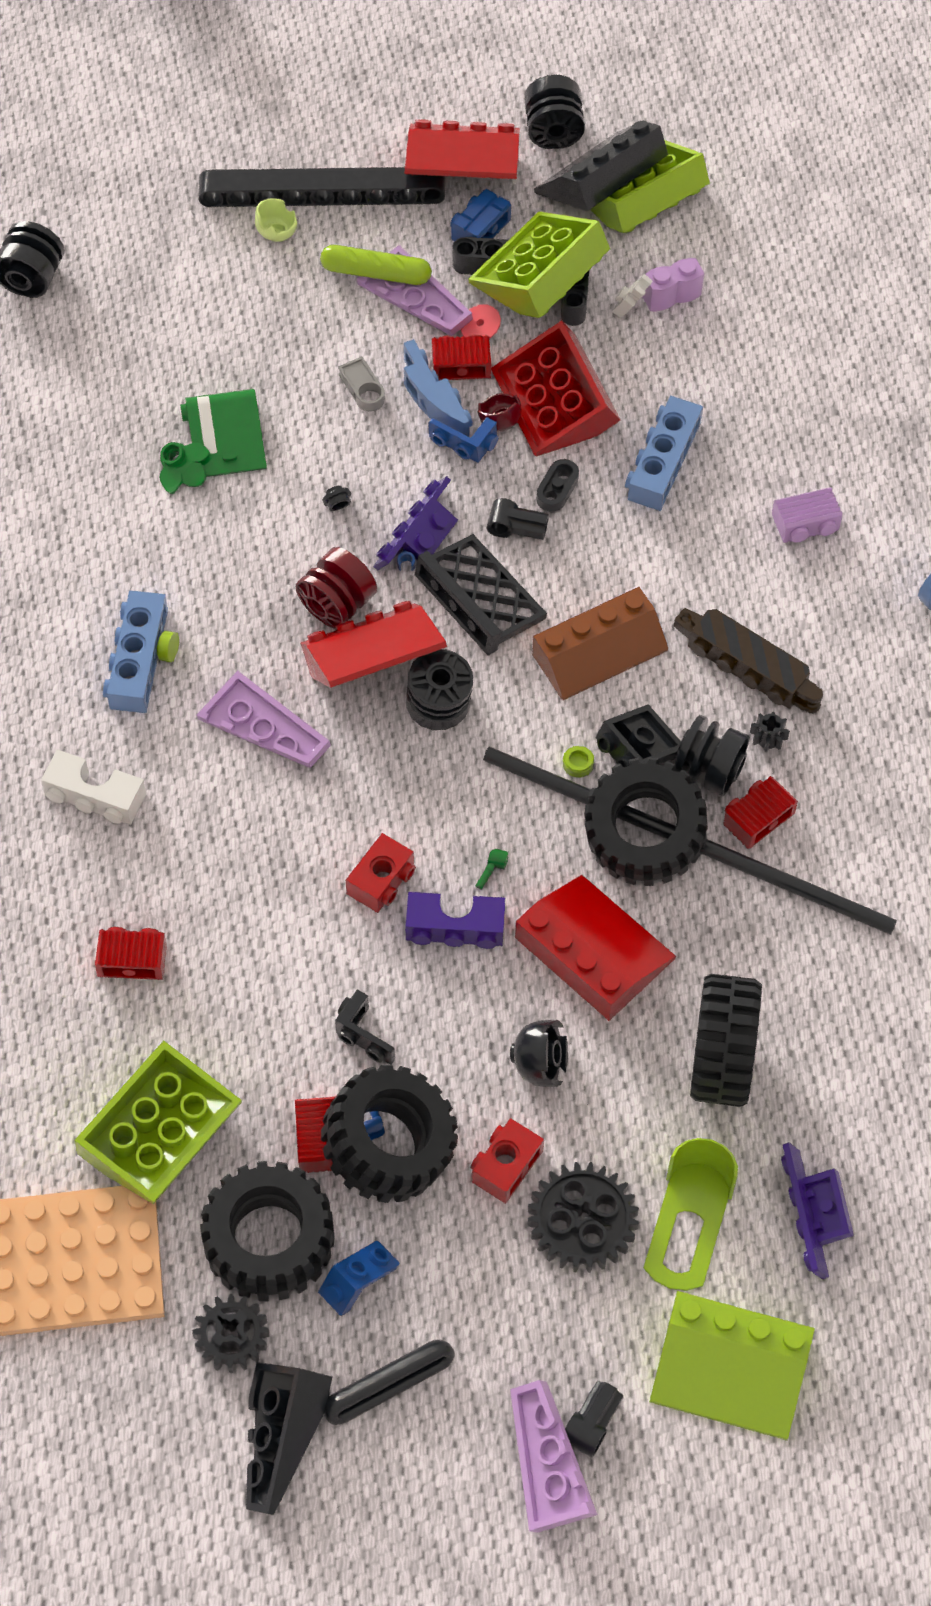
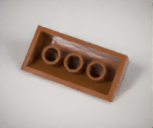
[532,587,668,701]

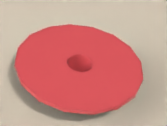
[460,304,501,339]

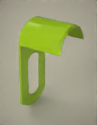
[643,1138,738,1291]

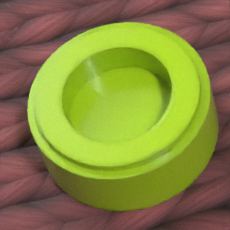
[157,631,179,663]
[563,746,594,778]

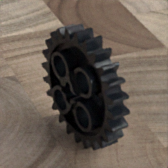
[527,1162,639,1273]

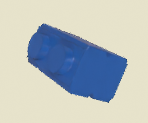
[450,189,511,241]

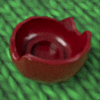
[477,393,522,431]

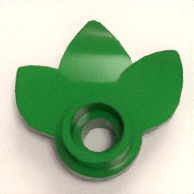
[159,442,210,494]

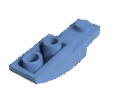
[404,339,473,437]

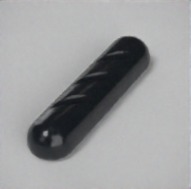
[324,1339,455,1425]

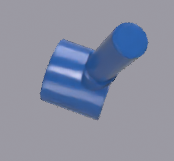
[397,548,415,571]
[364,1111,385,1140]

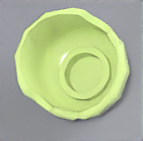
[255,198,297,242]

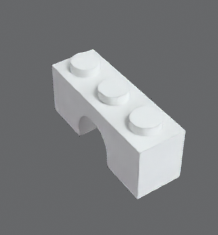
[41,749,146,825]

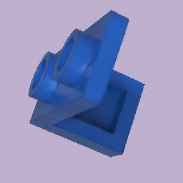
[428,417,499,463]
[318,1241,400,1316]

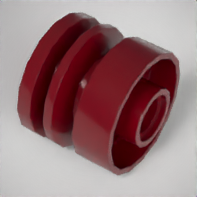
[295,547,377,629]

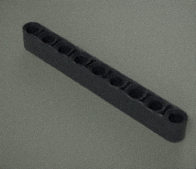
[198,167,445,207]

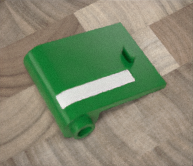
[180,389,267,477]

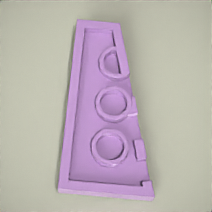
[356,245,473,336]
[196,671,331,768]
[510,1380,597,1533]

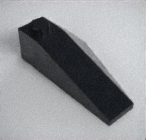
[246,1362,332,1515]

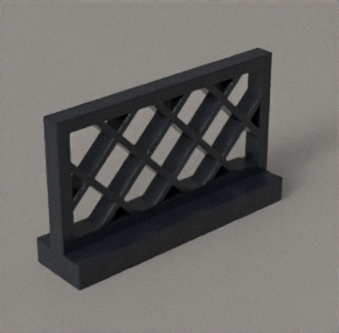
[414,534,547,655]

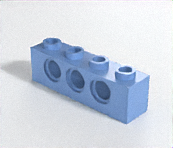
[625,395,703,511]
[103,590,168,713]

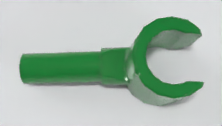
[475,849,509,890]

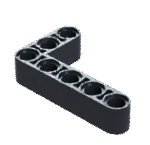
[452,237,589,326]

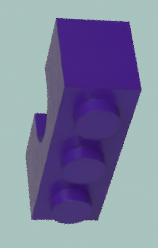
[405,892,506,949]

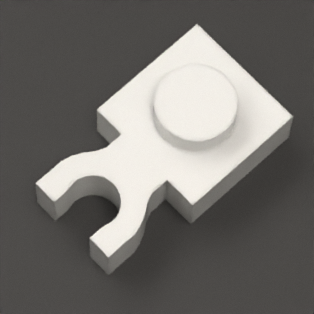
[612,274,653,318]

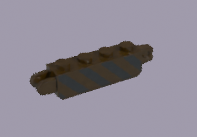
[674,608,823,714]

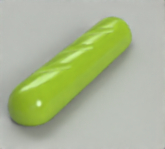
[320,245,432,285]

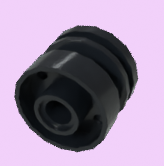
[524,74,585,149]
[0,221,65,298]
[406,649,473,730]
[675,715,750,796]

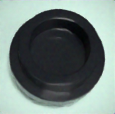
[322,485,351,511]

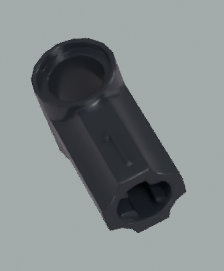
[486,498,549,540]
[565,1380,624,1458]

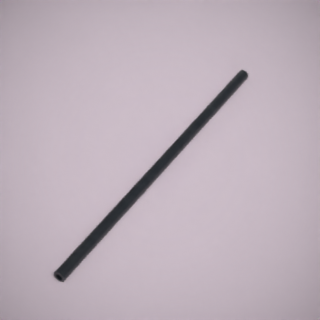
[483,746,897,935]

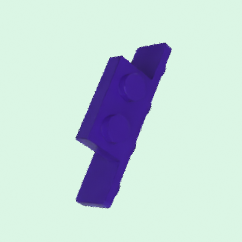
[373,476,458,571]
[781,1142,854,1280]

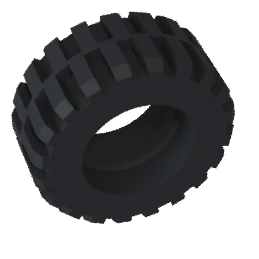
[584,757,708,886]
[690,974,762,1107]
[321,1065,458,1203]
[200,1161,335,1302]

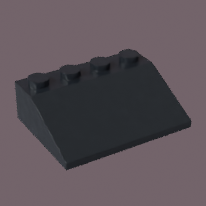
[534,120,668,211]

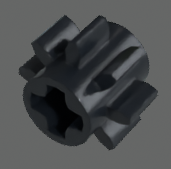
[750,712,790,752]

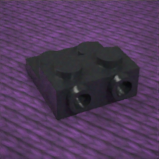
[595,704,681,768]

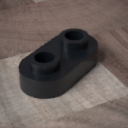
[536,459,579,512]

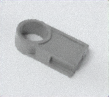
[338,356,385,412]

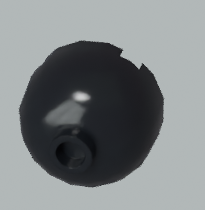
[510,1020,568,1087]

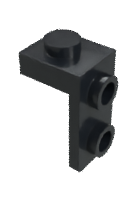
[335,989,395,1065]

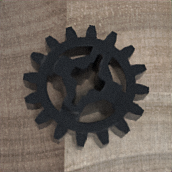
[192,1294,270,1373]

